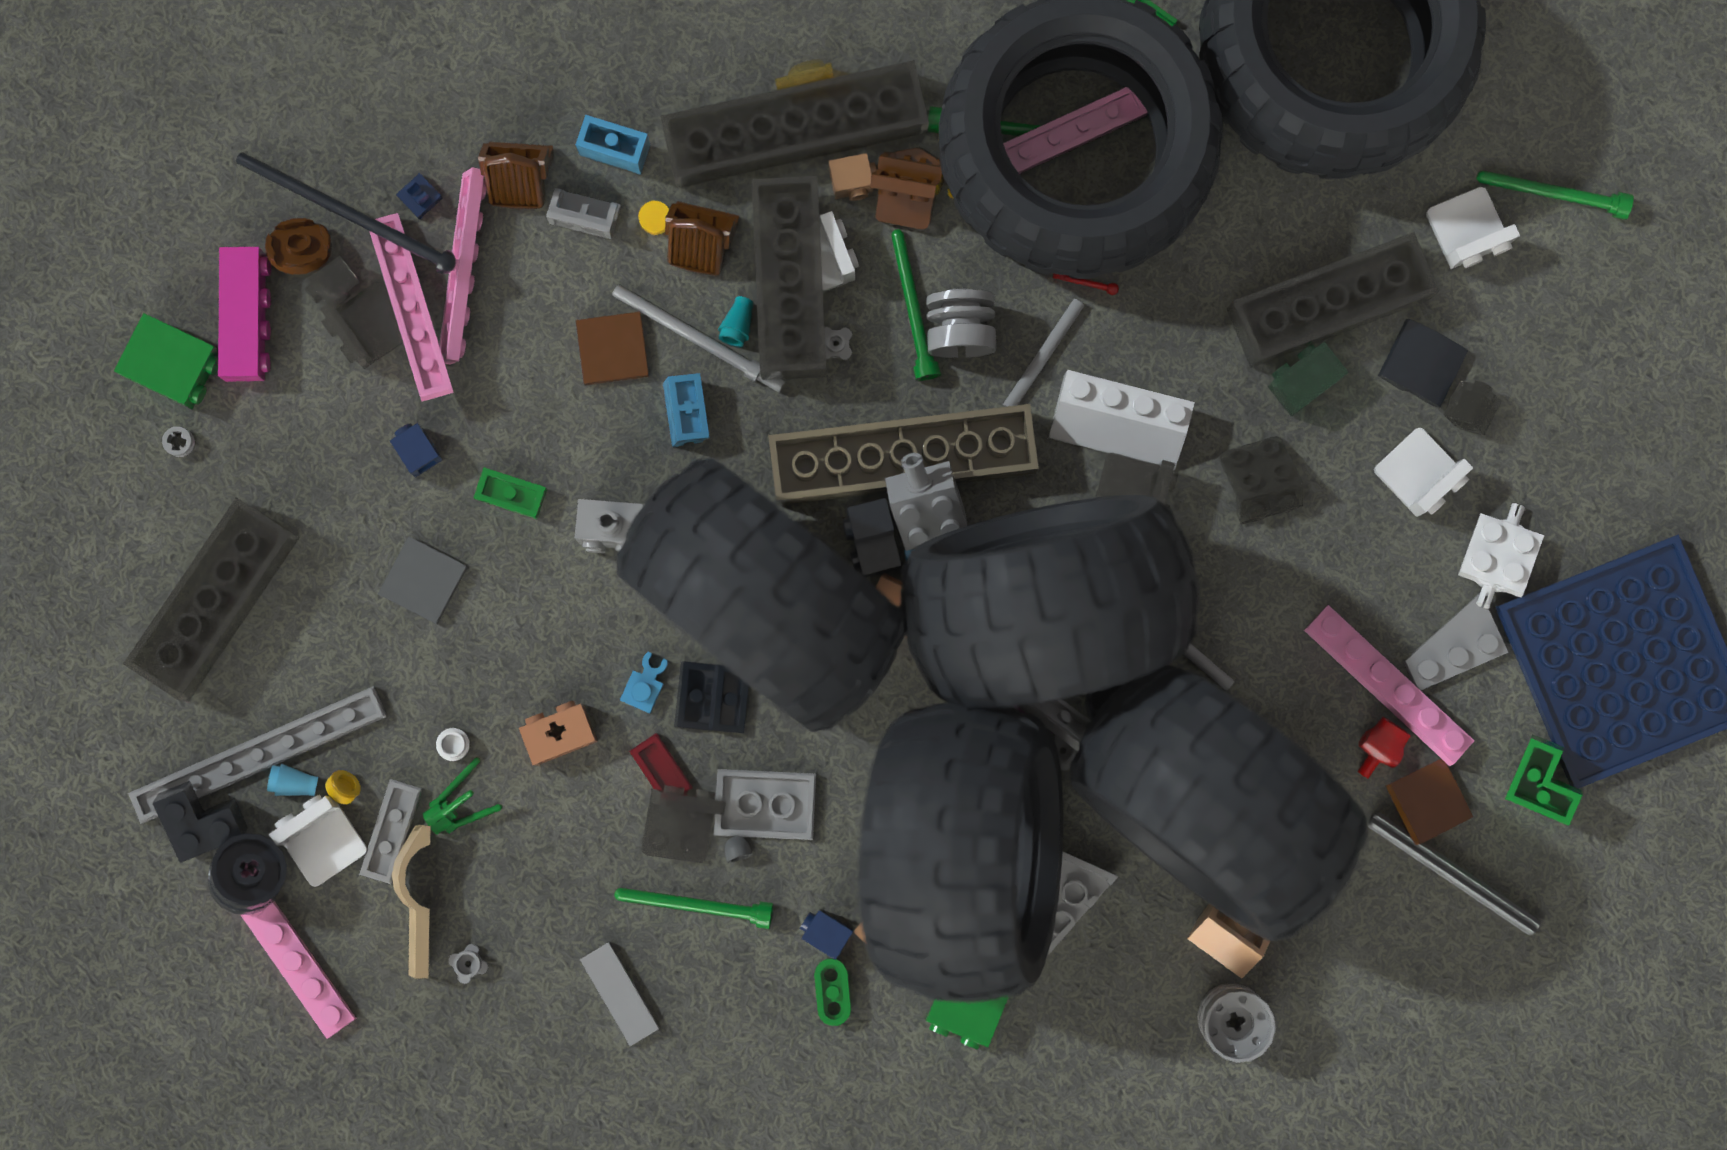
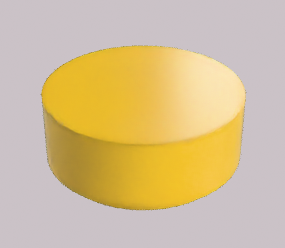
[639,201,669,235]
[325,770,361,804]

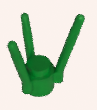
[423,757,502,835]

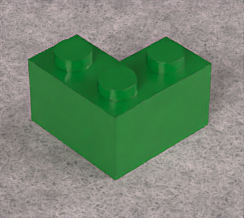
[1505,734,1583,826]

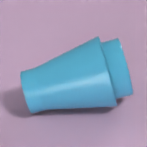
[267,763,318,796]

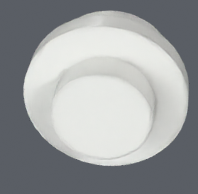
[436,728,470,761]

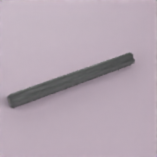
[1368,812,1541,935]

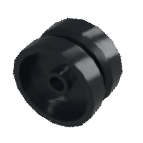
[207,833,287,915]

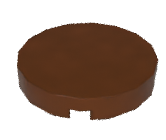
[265,218,332,274]

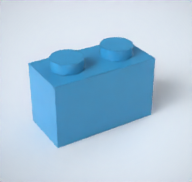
[576,115,651,174]

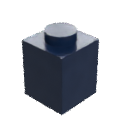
[390,423,443,478]
[799,909,853,960]

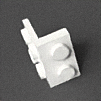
[1426,187,1520,269]
[774,211,859,301]
[1374,428,1473,517]
[269,795,367,887]

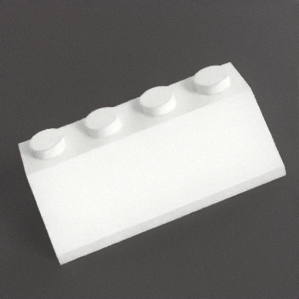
[1048,370,1195,470]

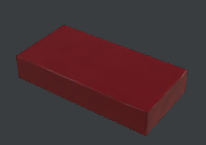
[629,733,693,806]

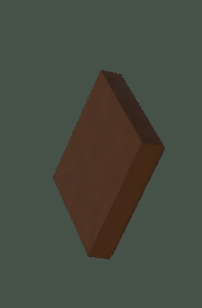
[576,312,649,385]
[1385,758,1473,846]

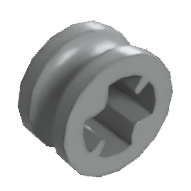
[162,427,195,457]

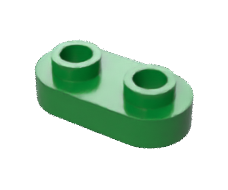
[814,958,851,1026]

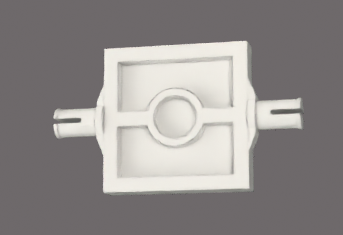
[1458,503,1544,609]

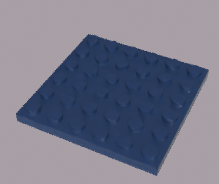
[1495,534,1727,789]

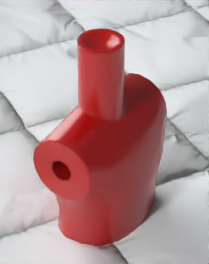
[1357,717,1411,779]

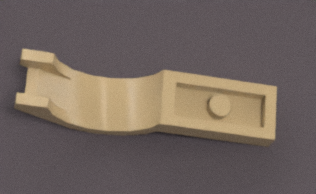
[392,825,431,979]

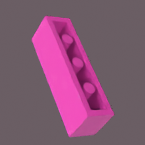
[218,247,271,382]

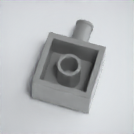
[885,453,968,551]
[575,499,644,553]

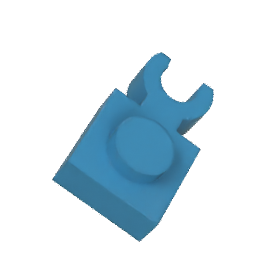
[620,652,668,714]

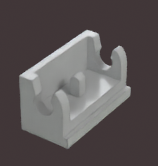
[546,188,621,239]

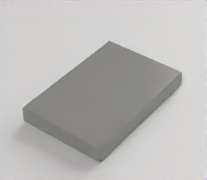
[714,769,816,840]

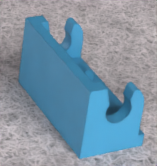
[663,373,709,447]

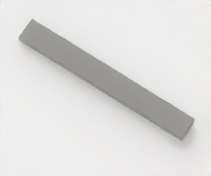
[128,686,387,824]

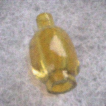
[775,59,835,94]

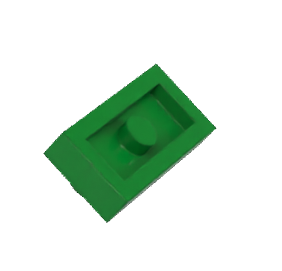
[473,467,547,520]

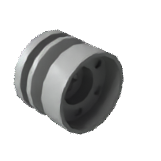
[926,289,996,358]
[1197,982,1275,1063]

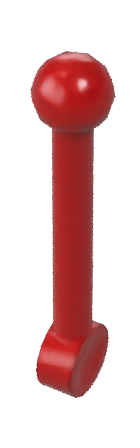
[1052,273,1119,295]

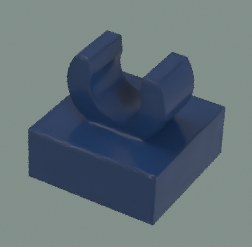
[396,173,443,220]

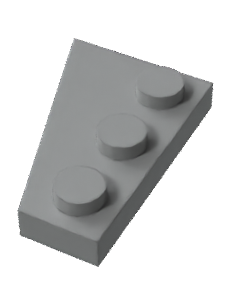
[1403,593,1508,690]
[1048,852,1119,955]

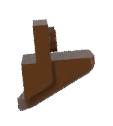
[478,142,553,209]
[870,147,944,229]
[665,201,740,276]

